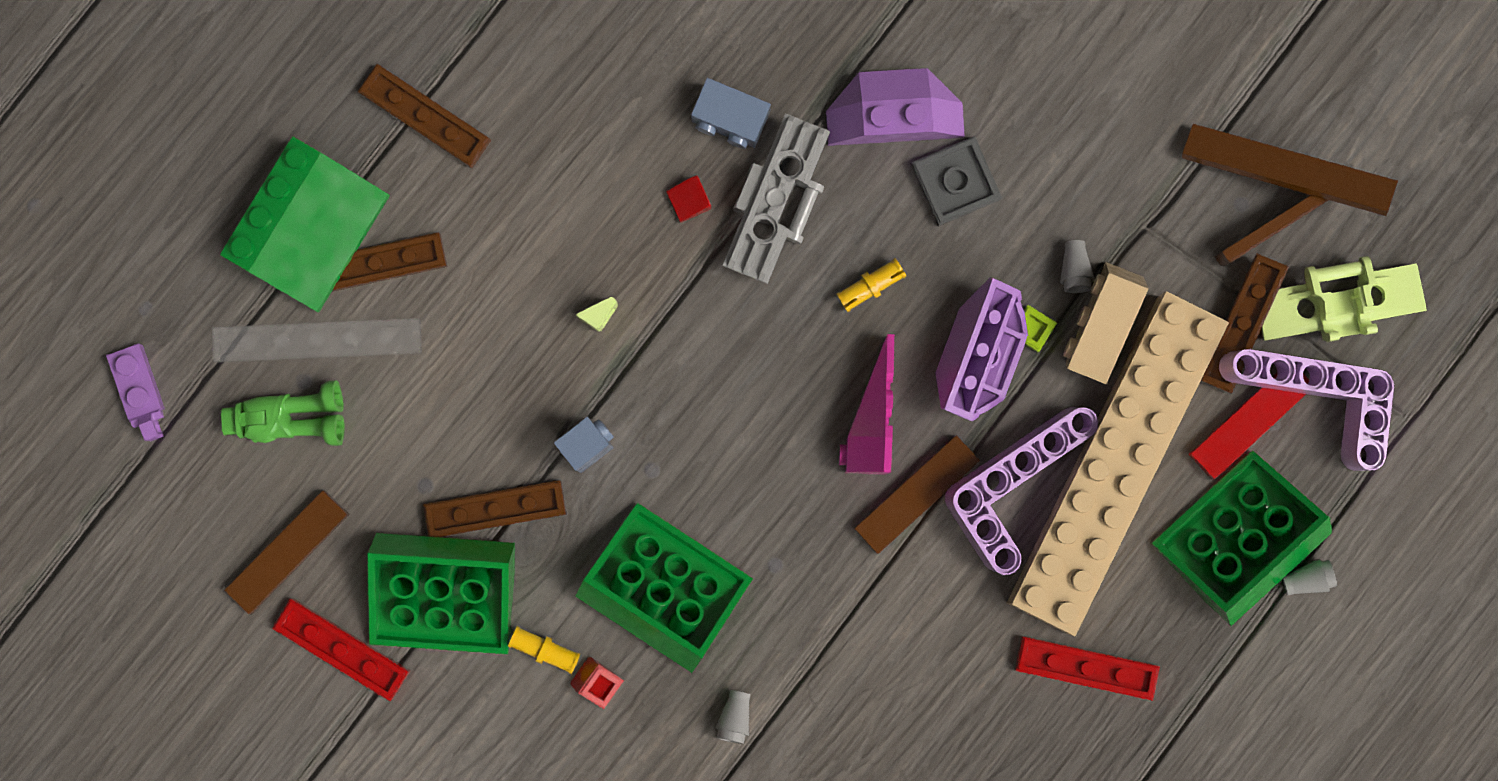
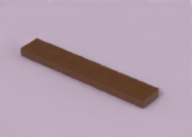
[1182,124,1398,216]

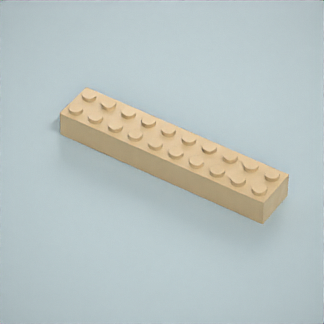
[1007,291,1229,636]

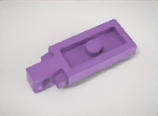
[106,344,165,442]

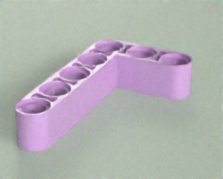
[1219,349,1394,471]
[945,407,1098,575]

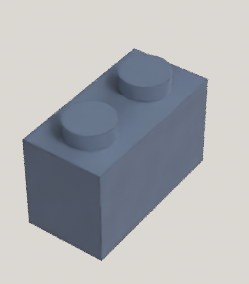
[691,78,771,149]
[554,417,614,473]

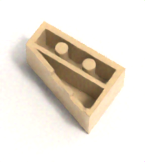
[1063,262,1149,384]

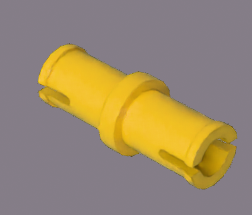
[836,258,907,312]
[508,626,580,675]

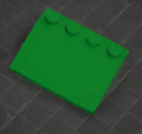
[220,136,390,313]
[1152,450,1333,626]
[575,503,753,673]
[368,533,515,654]

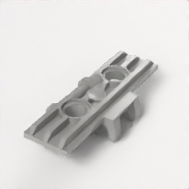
[723,113,830,284]

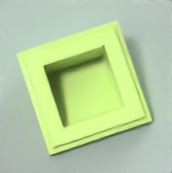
[576,297,618,332]

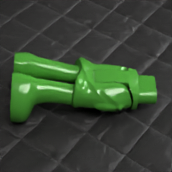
[221,380,345,446]

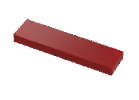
[1188,372,1309,480]
[272,598,410,701]
[1015,636,1160,701]

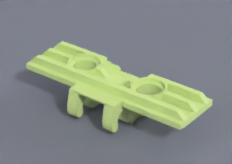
[1261,256,1427,342]

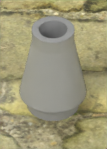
[1060,240,1095,293]
[1282,559,1337,596]
[715,690,750,744]

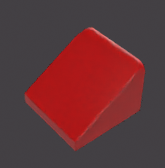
[666,175,712,223]
[570,657,624,709]

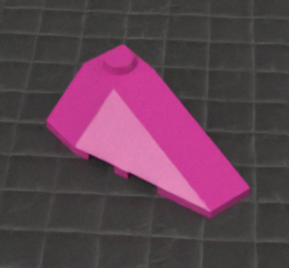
[839,334,894,475]

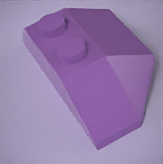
[826,68,965,146]
[936,278,1028,421]

